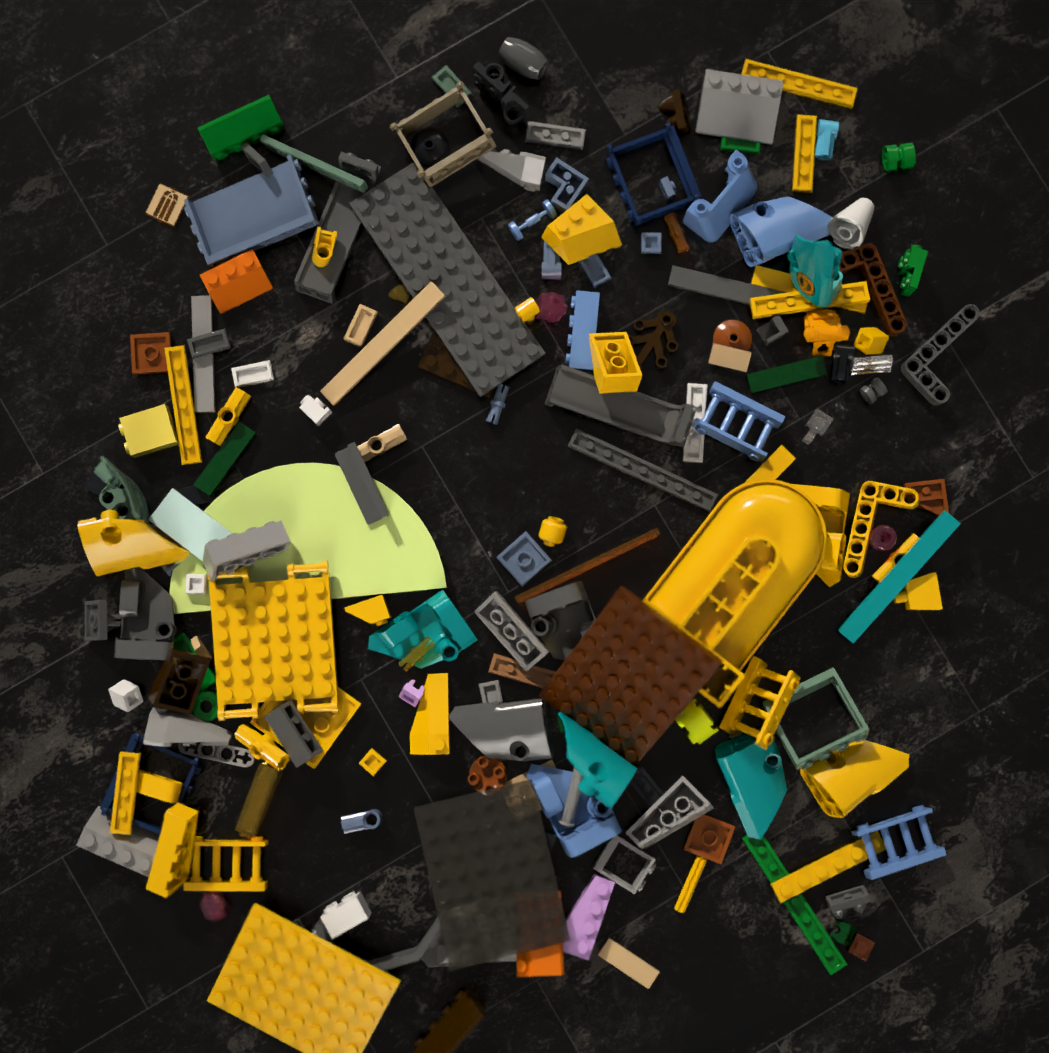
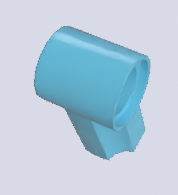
[815,119,839,160]

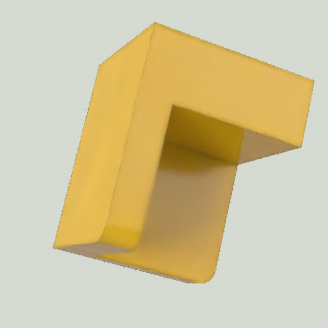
[854,327,889,355]

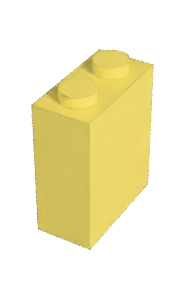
[119,404,179,458]

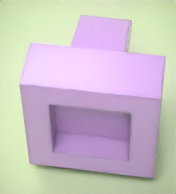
[399,680,424,707]

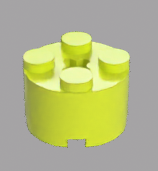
[675,698,719,744]

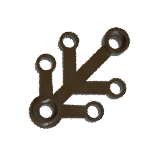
[628,310,678,372]

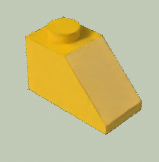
[345,595,391,626]

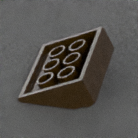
[413,987,485,1053]

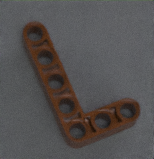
[839,243,907,337]

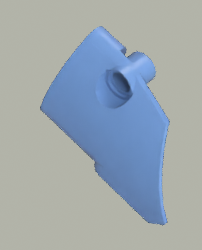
[729,197,833,267]
[526,764,622,857]

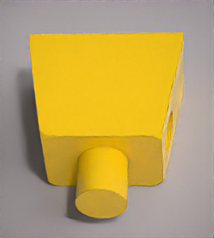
[893,572,943,610]

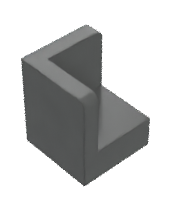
[756,314,788,346]

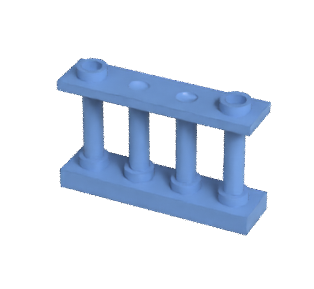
[692,381,786,462]
[851,805,946,880]

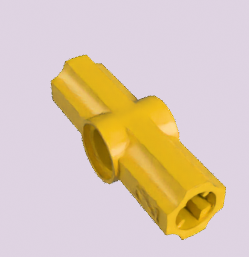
[205,387,251,446]
[872,533,920,583]
[235,724,289,770]

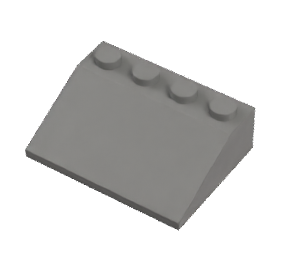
[696,69,783,145]

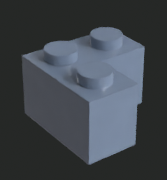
[545,157,589,214]

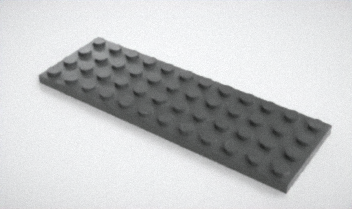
[349,162,546,397]

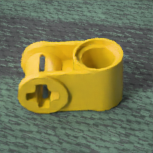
[312,227,337,267]

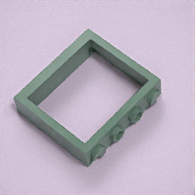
[762,667,869,770]

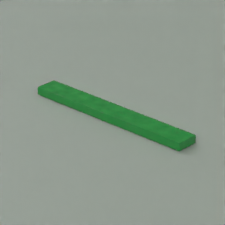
[742,835,848,975]

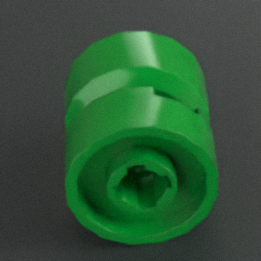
[882,143,916,171]

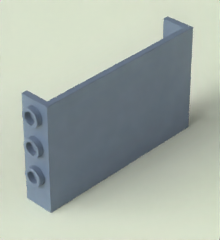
[184,155,319,268]

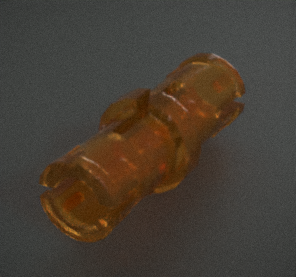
[664,213,690,253]

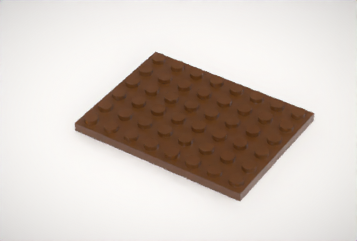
[538,585,723,766]

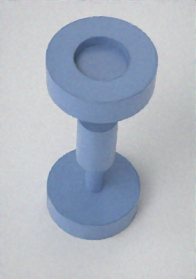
[508,199,557,241]

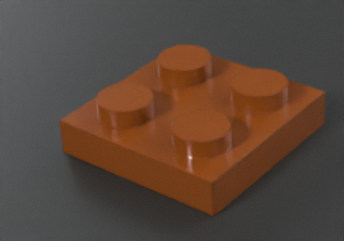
[130,332,172,375]
[683,814,735,864]

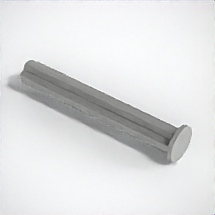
[559,767,583,827]

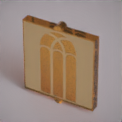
[145,183,189,227]

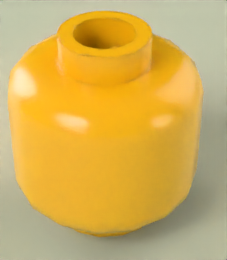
[539,516,567,547]

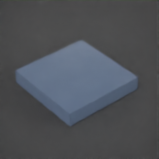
[496,531,552,587]

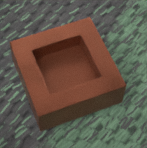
[847,932,875,961]

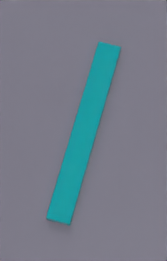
[838,510,961,644]

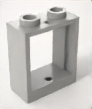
[593,835,656,894]

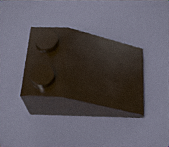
[148,648,211,715]

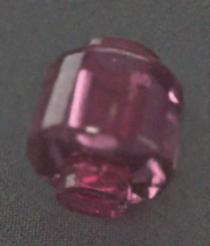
[869,525,897,551]
[199,891,229,922]

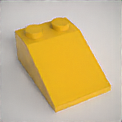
[589,332,642,394]

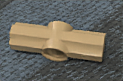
[357,424,407,462]

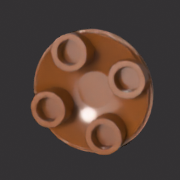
[468,756,507,796]

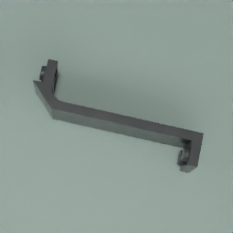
[294,152,381,304]
[545,364,696,447]

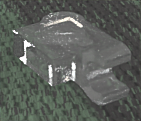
[802,408,833,445]

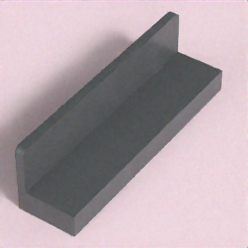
[335,442,389,525]

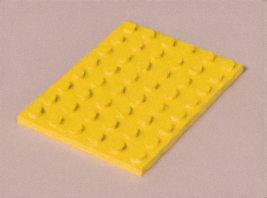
[207,903,400,1053]

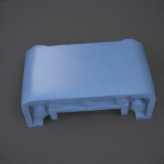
[682,150,758,242]

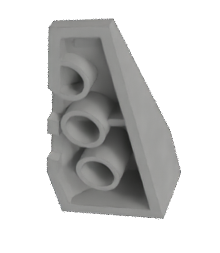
[478,149,546,192]
[143,706,233,747]

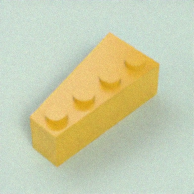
[146,803,199,898]

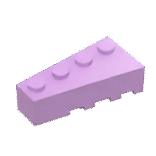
[562,873,615,960]

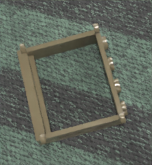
[390,81,497,188]

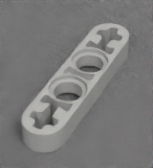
[178,742,256,767]

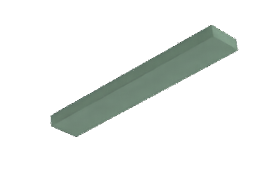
[260,135,368,193]

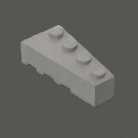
[625,776,714,850]

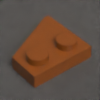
[904,479,949,515]

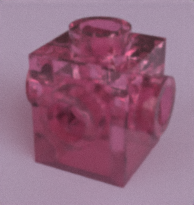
[536,292,567,322]

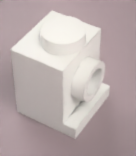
[299,395,332,426]

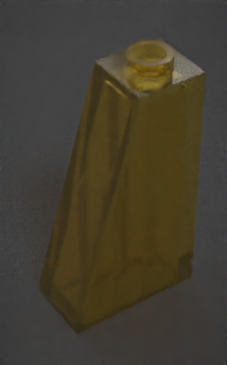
[235,761,284,839]

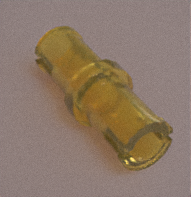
[398,636,436,672]

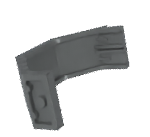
[312,882,455,971]

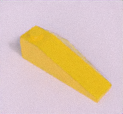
[410,673,450,755]

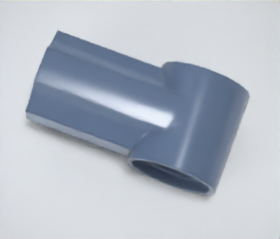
[542,241,562,280]
[341,809,383,834]

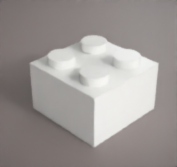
[321,891,372,939]

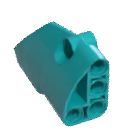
[368,589,478,669]

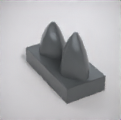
[825,885,871,922]

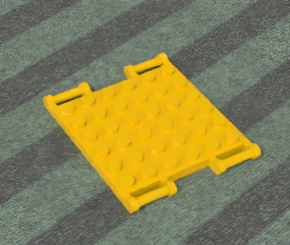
[208,561,339,721]

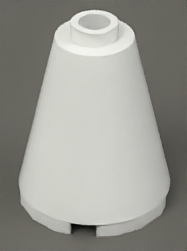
[827,198,874,250]

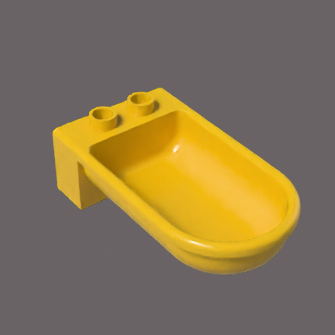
[642,479,827,708]

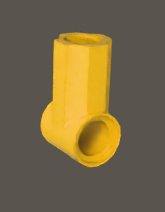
[514,297,540,324]

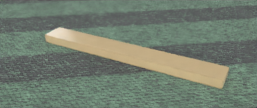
[320,281,446,406]

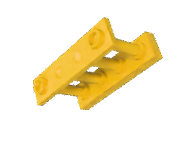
[719,656,801,750]
[184,836,269,891]

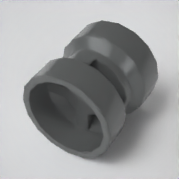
[860,377,888,404]

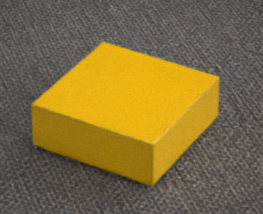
[359,748,387,776]

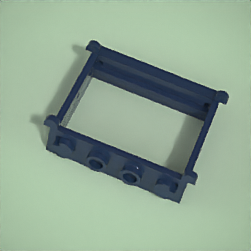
[605,122,702,226]
[100,732,202,834]

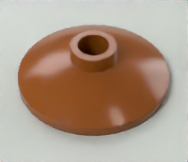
[713,320,752,351]

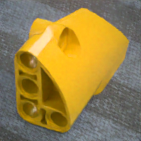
[791,484,850,587]
[78,510,189,576]
[800,740,909,818]

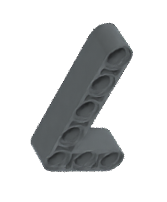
[901,304,980,406]

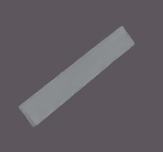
[191,295,215,413]

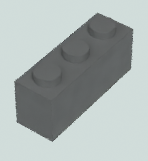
[265,700,323,768]

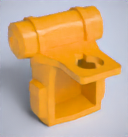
[804,309,850,357]

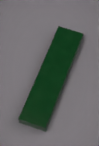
[746,355,827,394]
[193,422,256,497]

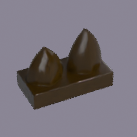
[658,89,691,133]

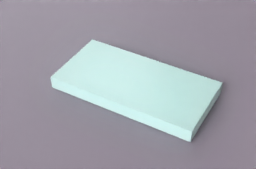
[148,488,232,561]

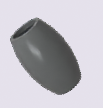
[498,37,549,80]

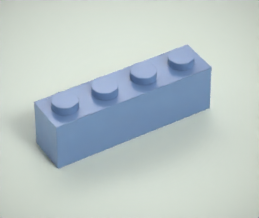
[565,290,600,373]

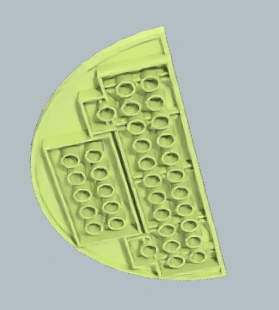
[169,463,447,614]

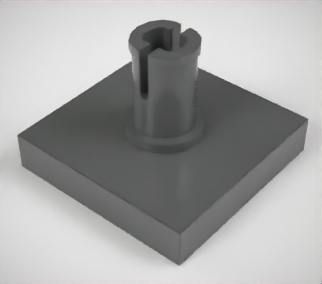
[85,600,121,641]

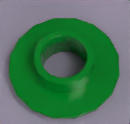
[192,690,218,722]

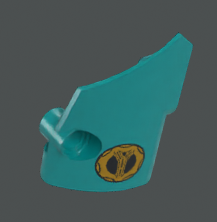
[787,234,843,307]

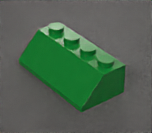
[198,95,284,160]

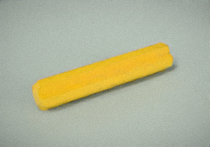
[675,855,707,913]

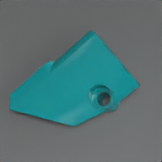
[558,712,637,809]
[715,728,787,840]

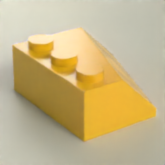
[541,194,622,265]

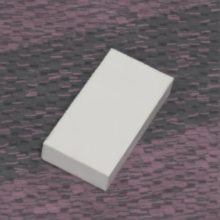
[231,360,274,388]

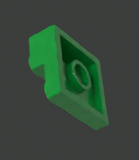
[898,245,928,297]

